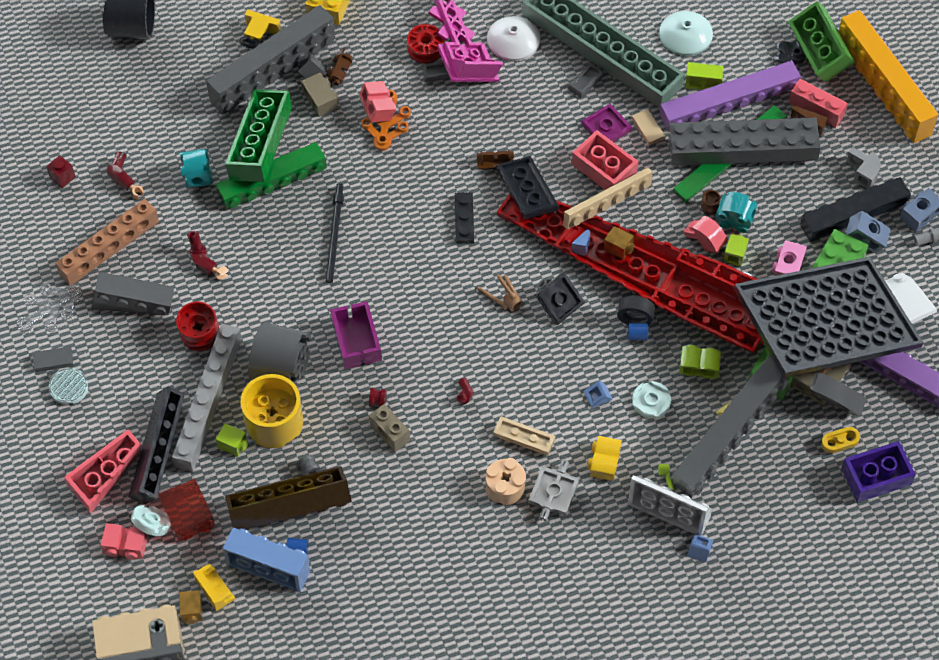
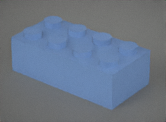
[223,528,310,592]

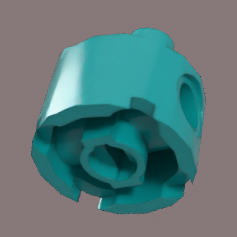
[180,148,213,189]
[715,192,758,233]

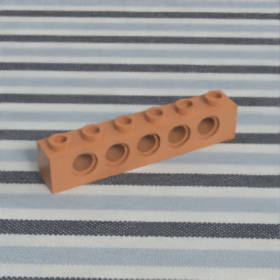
[55,198,159,286]

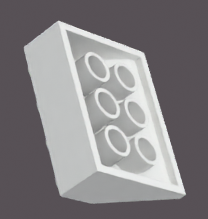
[885,273,937,323]
[628,475,712,536]

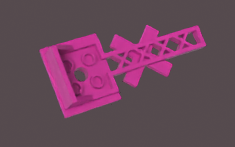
[428,0,503,82]

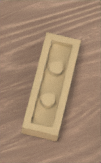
[493,416,555,456]

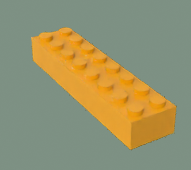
[839,10,939,143]

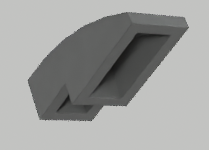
[809,372,867,416]

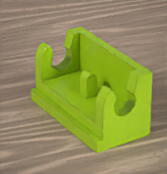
[685,62,724,90]

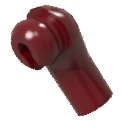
[456,377,474,405]

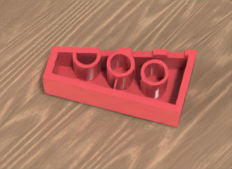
[64,430,141,514]

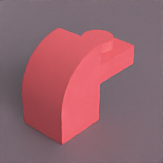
[683,216,729,253]

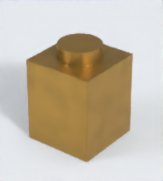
[604,226,635,260]
[179,590,203,624]

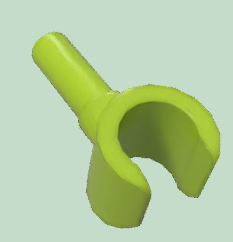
[658,464,674,490]

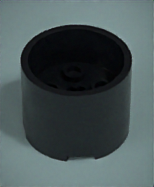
[102,0,155,40]

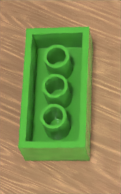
[788,1,855,82]

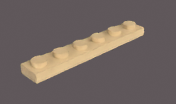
[563,168,653,229]

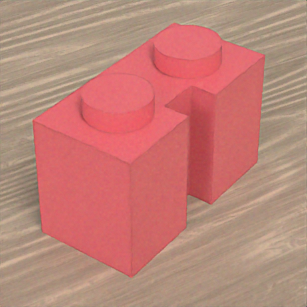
[359,81,396,122]
[101,523,148,560]

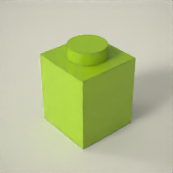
[723,234,749,267]
[216,423,248,457]

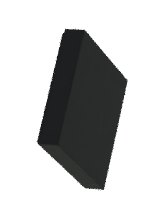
[534,272,586,325]

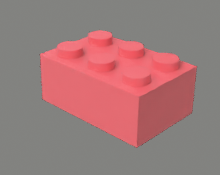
[572,130,639,190]

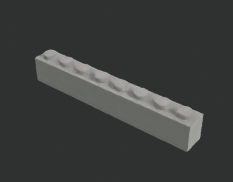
[172,324,242,472]

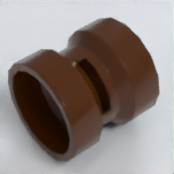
[701,190,721,215]

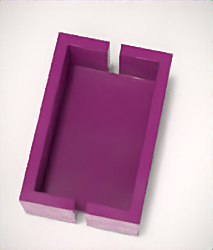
[330,301,382,370]

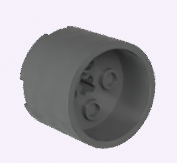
[248,322,311,388]

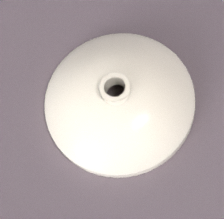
[487,16,540,61]

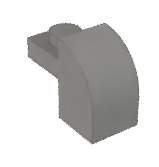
[846,147,881,189]

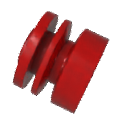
[176,301,220,352]

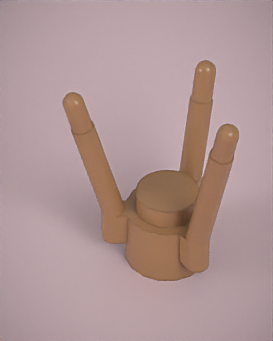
[477,274,523,311]

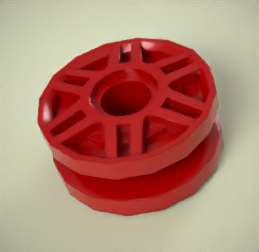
[407,24,444,64]

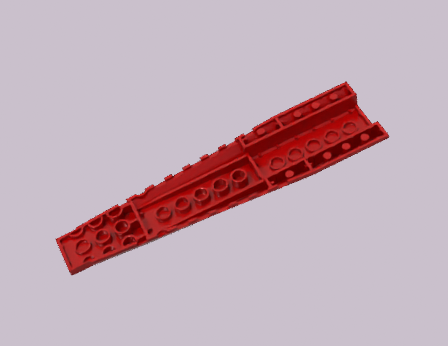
[497,194,764,353]

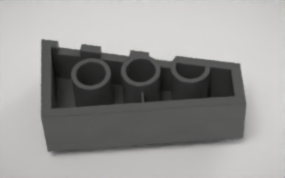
[91,272,174,315]

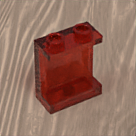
[158,478,215,541]

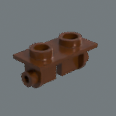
[326,48,353,86]
[476,149,514,169]

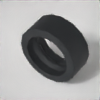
[617,296,655,325]

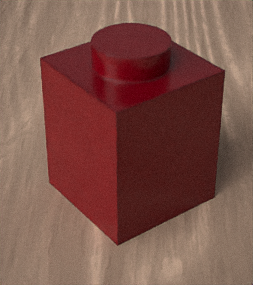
[46,155,76,189]

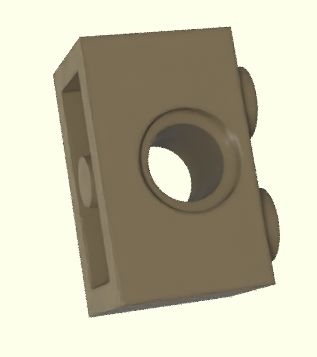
[369,404,410,452]

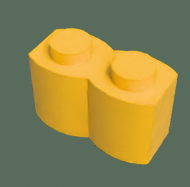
[587,436,622,481]

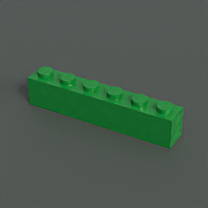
[215,142,327,210]

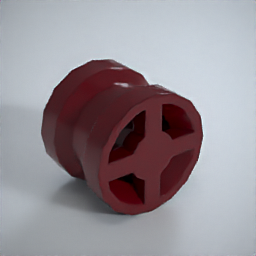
[369,387,387,407]

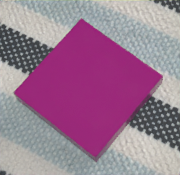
[581,103,632,142]

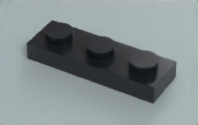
[454,192,474,244]

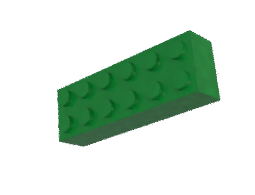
[225,89,292,182]

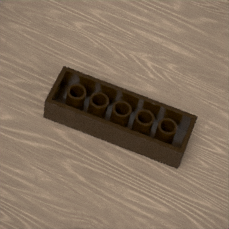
[224,466,352,531]

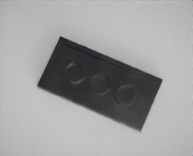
[496,156,559,220]

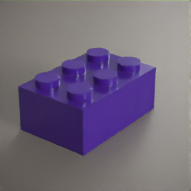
[841,441,916,503]

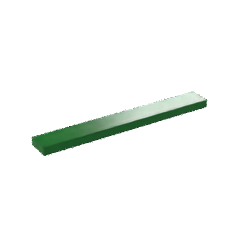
[673,105,787,203]

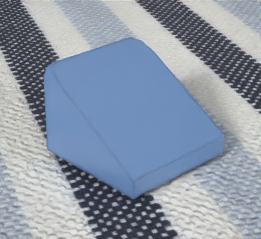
[572,230,590,256]
[584,381,612,407]
[687,534,713,562]

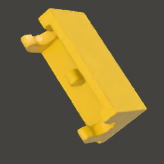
[193,564,235,611]

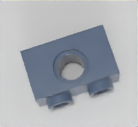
[900,188,939,232]
[846,211,891,253]

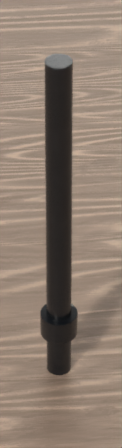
[326,183,344,283]

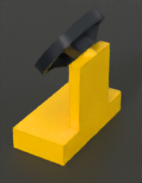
[239,9,281,49]

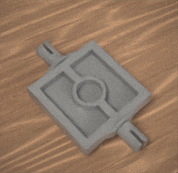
[528,460,579,522]

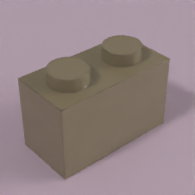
[301,72,339,117]

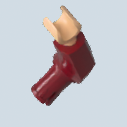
[107,151,144,200]
[187,231,228,280]

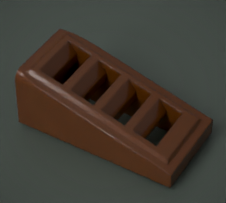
[790,105,828,138]

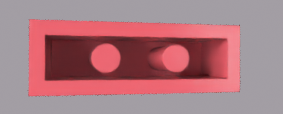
[789,79,848,128]

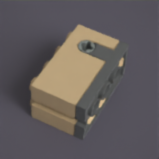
[92,605,185,660]

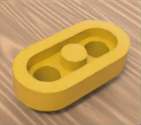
[821,427,860,453]

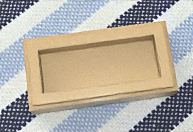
[632,109,665,146]

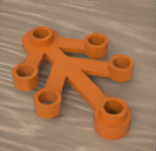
[361,90,411,151]

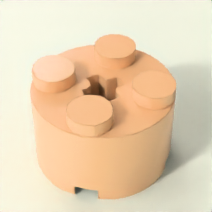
[486,458,526,505]

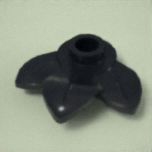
[773,40,806,64]

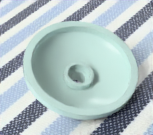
[659,11,713,56]

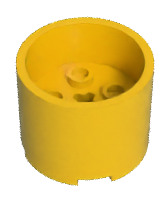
[241,374,303,448]

